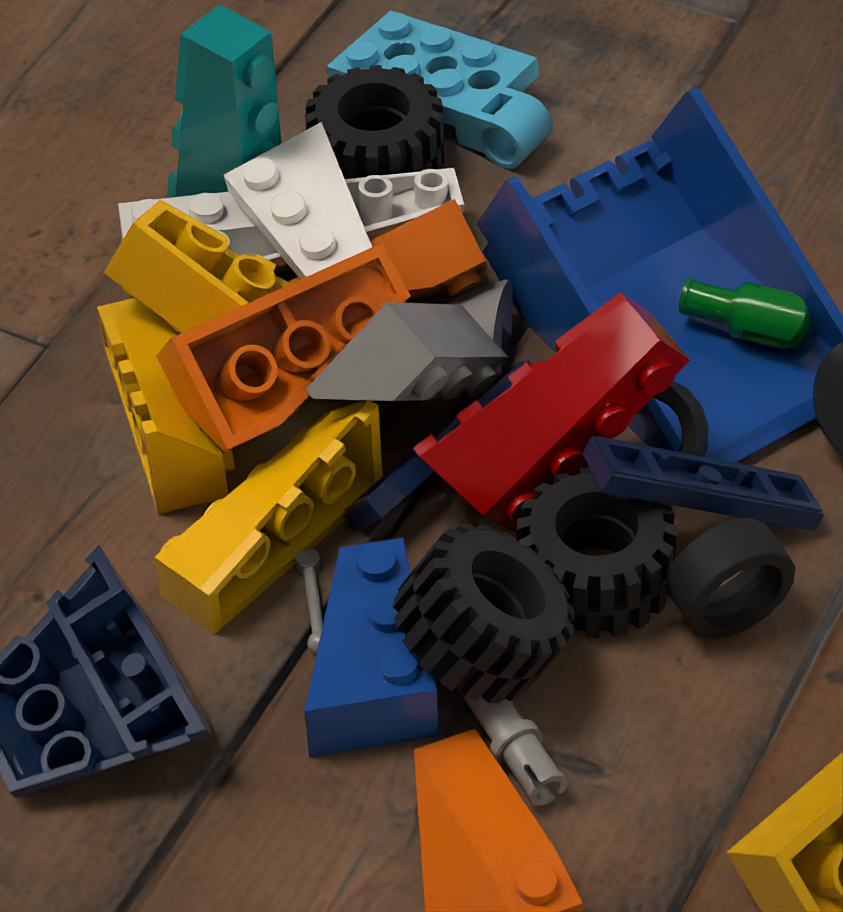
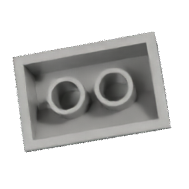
[305,302,507,401]

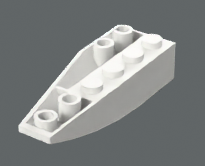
[118,168,464,273]

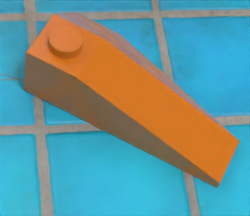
[289,199,488,300]
[156,242,411,452]
[414,728,583,912]

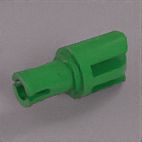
[678,278,812,349]

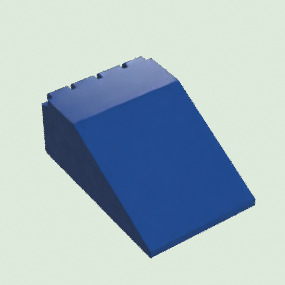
[476,87,843,463]

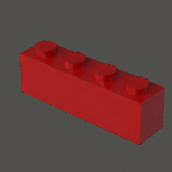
[413,292,690,533]

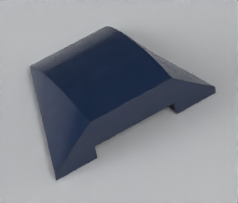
[0,545,211,798]

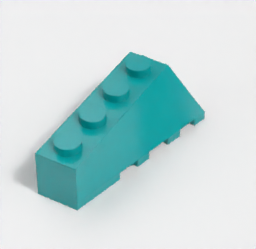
[167,4,282,198]

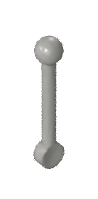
[295,548,323,655]

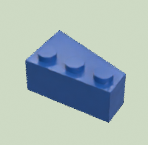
[304,538,439,757]

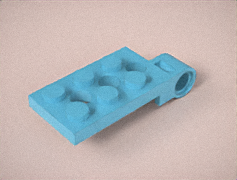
[326,10,553,169]

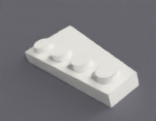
[223,122,372,279]

